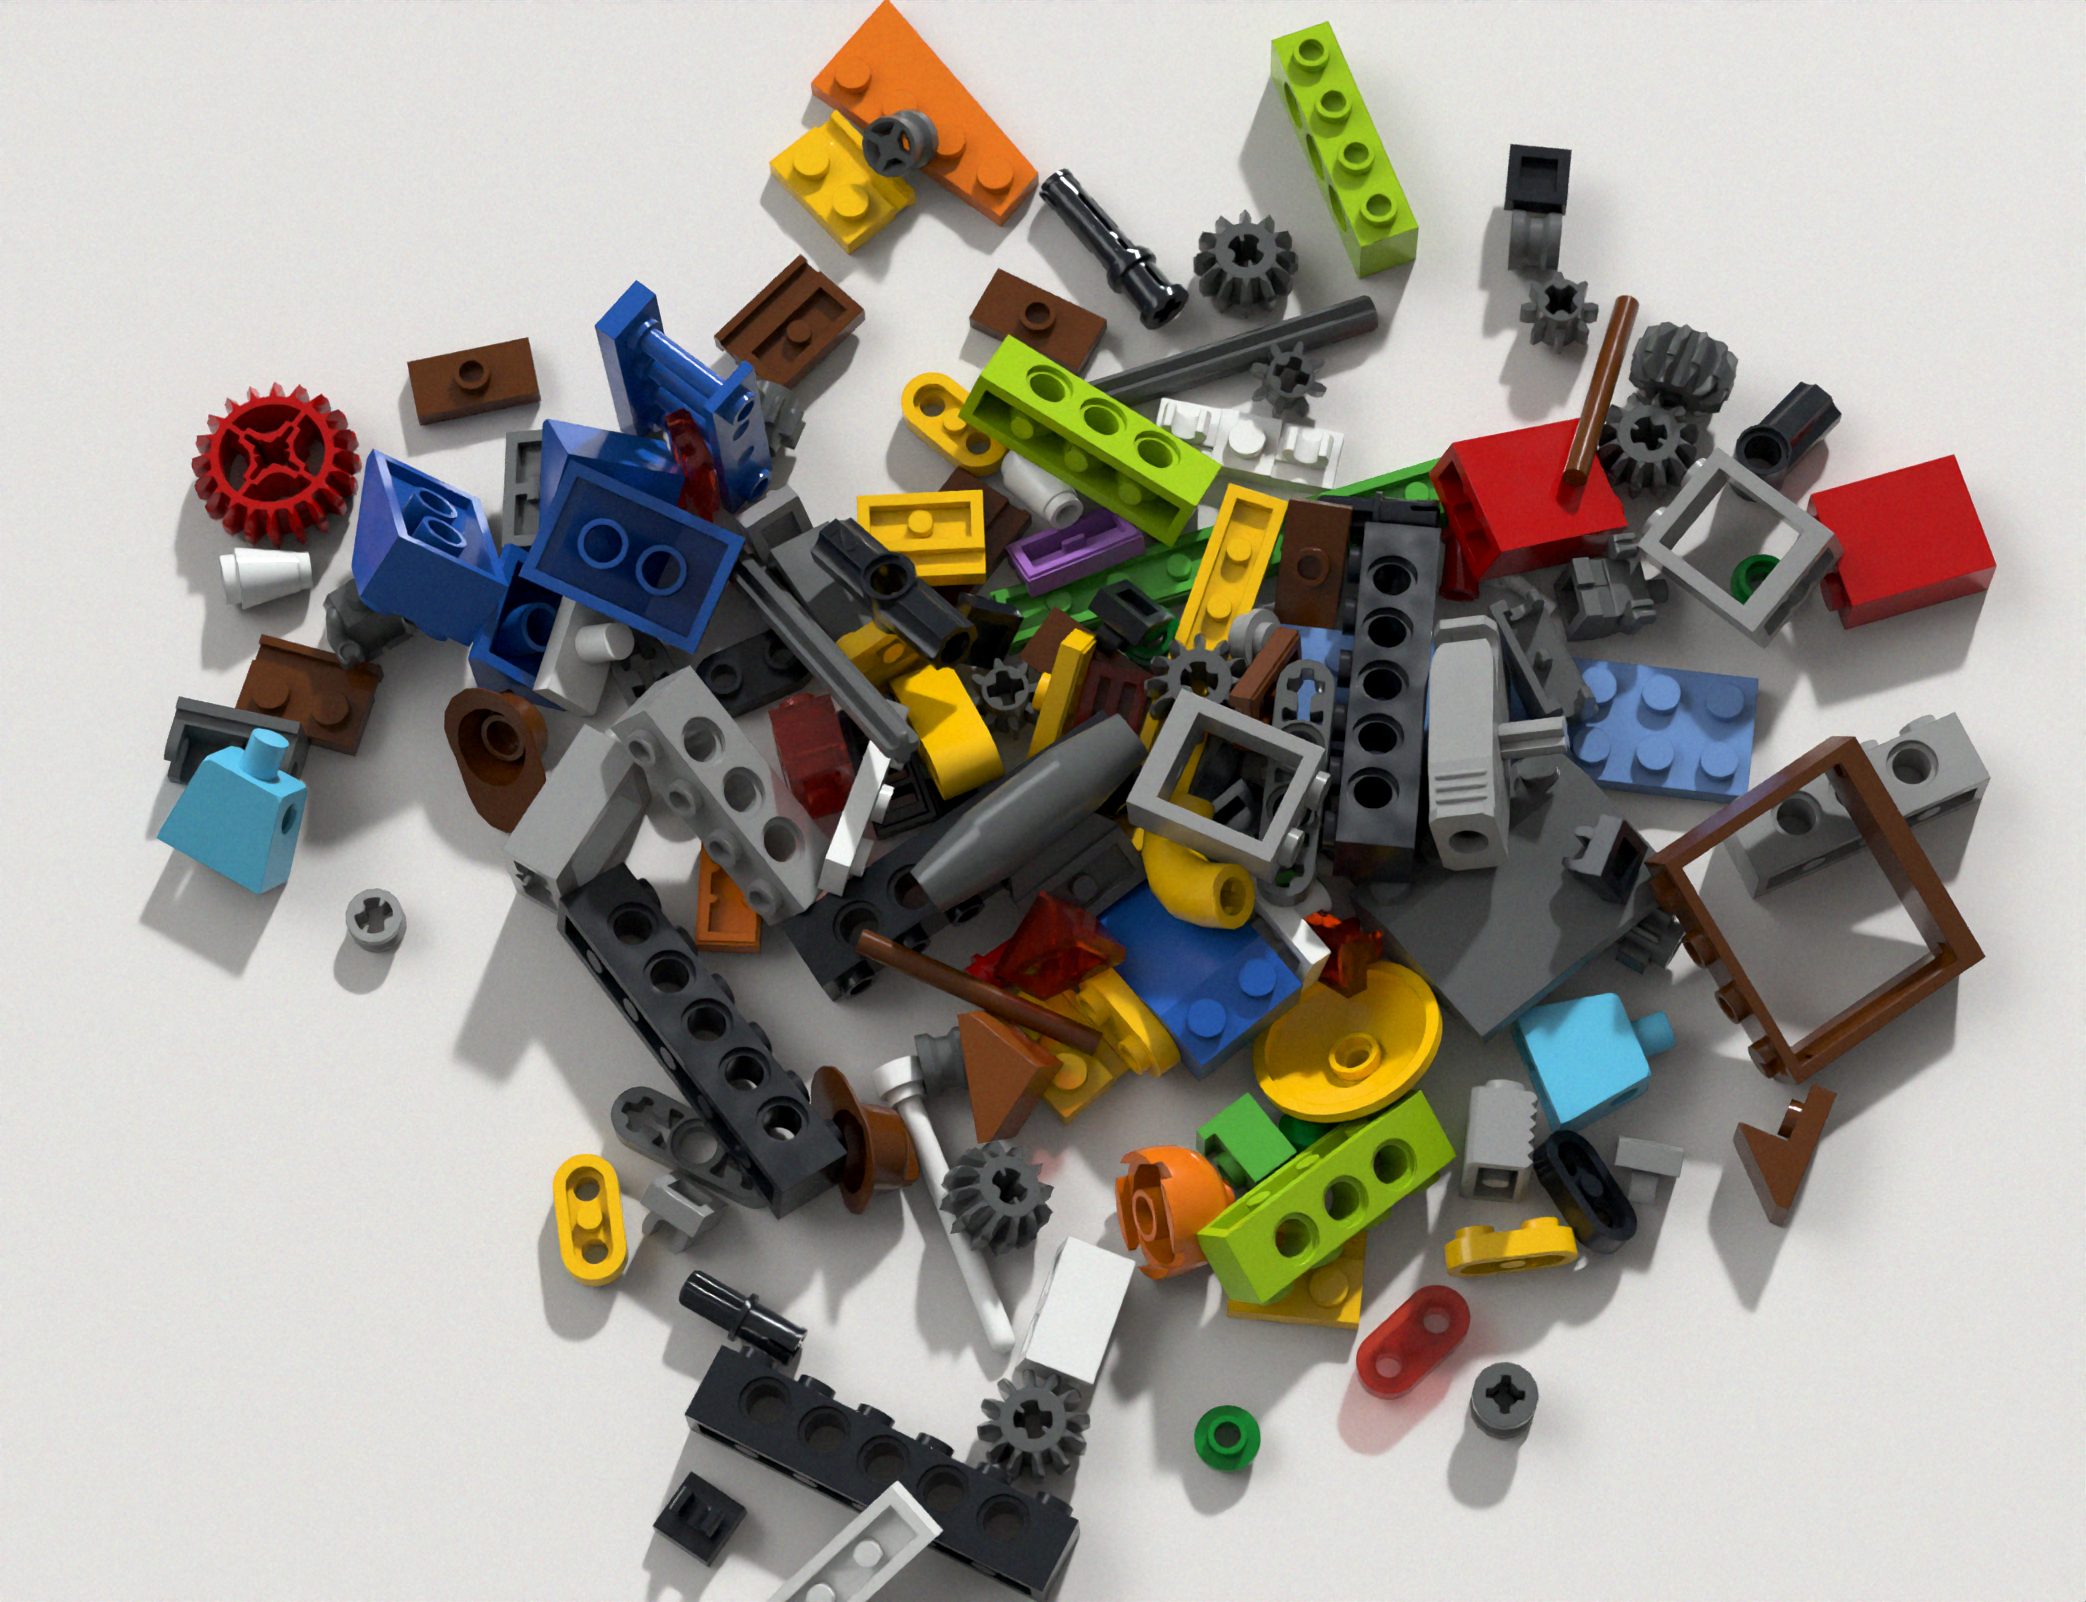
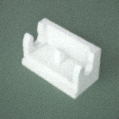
[1014,1236,1136,1390]

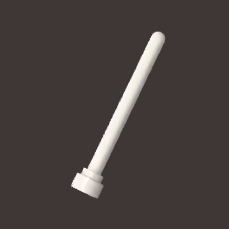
[871,1055,1016,1354]

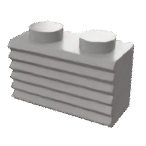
[1460,1080,1538,1204]

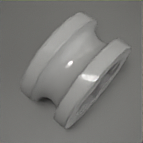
[345,888,407,953]

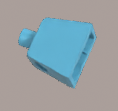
[157,728,308,895]
[1510,993,1676,1133]

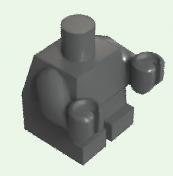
[1553,532,1669,642]
[323,578,418,671]

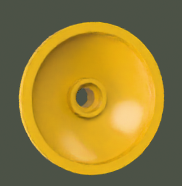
[1252,960,1443,1123]

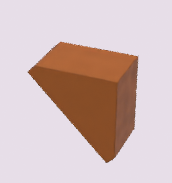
[957,1010,1064,1144]

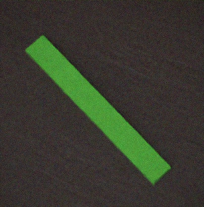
[990,457,1449,656]

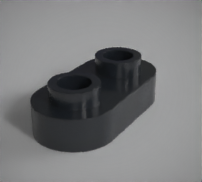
[695,629,813,718]
[1532,1130,1637,1254]

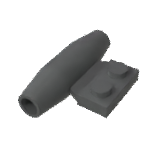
[910,713,1149,951]

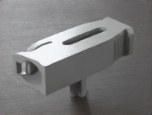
[1428,615,1570,871]

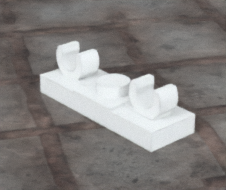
[1156,397,1345,495]

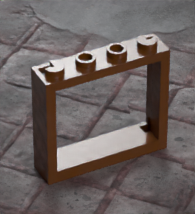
[1644,736,1986,1085]

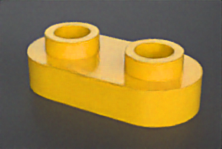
[901,372,1010,477]
[1076,961,1181,1078]
[553,1154,629,1286]
[1443,1217,1578,1278]

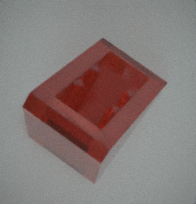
[993,889,1126,1002]

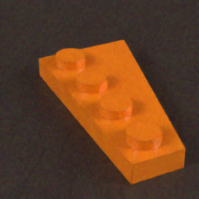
[811,0,1039,227]

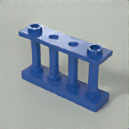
[594,280,773,515]

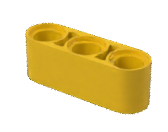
[887,665,1005,800]

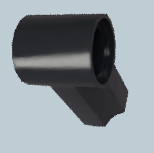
[1729,381,1842,502]

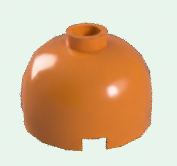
[1115,1145,1235,1281]

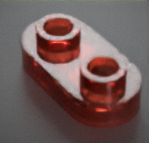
[1355,1285,1470,1400]

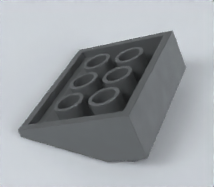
[1348,753,1660,1045]

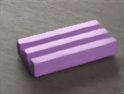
[1005,507,1146,598]

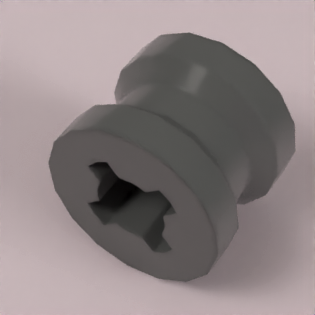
[862,109,939,177]
[1507,209,1563,274]
[914,1026,969,1099]
[1469,1362,1539,1439]

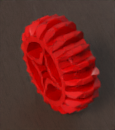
[191,381,362,549]

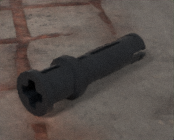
[1039,168,1189,330]

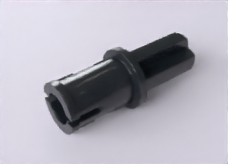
[1316,491,1441,534]
[679,1270,808,1367]

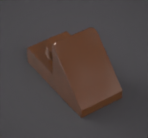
[1733,1084,1837,1227]

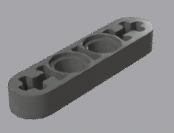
[1256,659,1335,907]

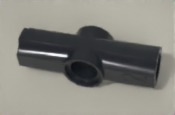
[810,518,978,671]

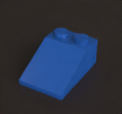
[351,449,508,647]
[518,459,747,655]
[1075,878,1303,1083]

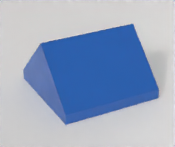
[539,419,686,529]
[468,543,568,712]

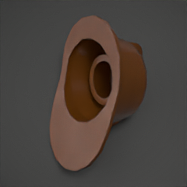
[444,687,548,833]
[811,1065,920,1215]

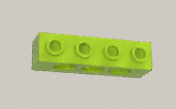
[1270,21,1419,279]
[957,334,1222,548]
[1196,1089,1457,1306]

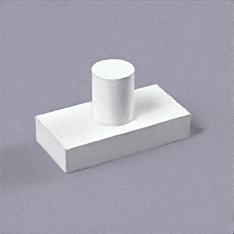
[532,596,634,717]
[1246,875,1332,992]

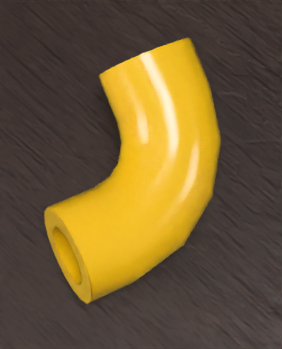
[1142,791,1255,929]

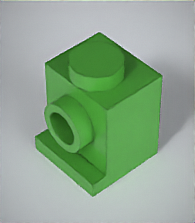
[1196,1092,1297,1192]

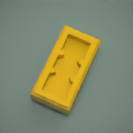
[1026,629,1097,760]

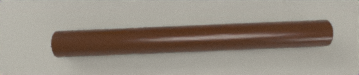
[1563,295,1639,487]
[854,928,1103,1057]

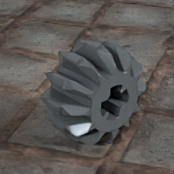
[1193,209,1298,319]
[1628,322,1738,417]
[1598,392,1700,501]
[1144,632,1248,745]
[939,1140,1054,1257]
[977,1369,1091,1485]

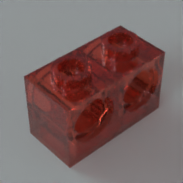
[768,693,855,820]

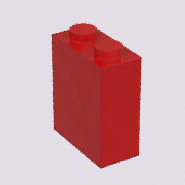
[1428,418,1629,582]
[1800,454,1997,630]

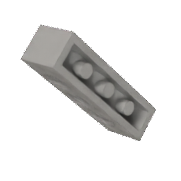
[610,665,831,926]
[1722,712,1991,899]

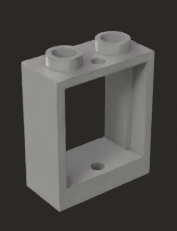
[1637,447,1845,649]
[1126,689,1332,884]
[501,724,652,915]

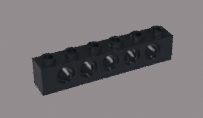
[1322,521,1441,883]
[781,709,1143,1002]
[557,862,848,1220]
[684,1345,1080,1602]

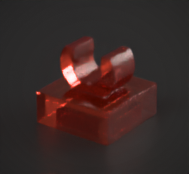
[1303,909,1383,999]

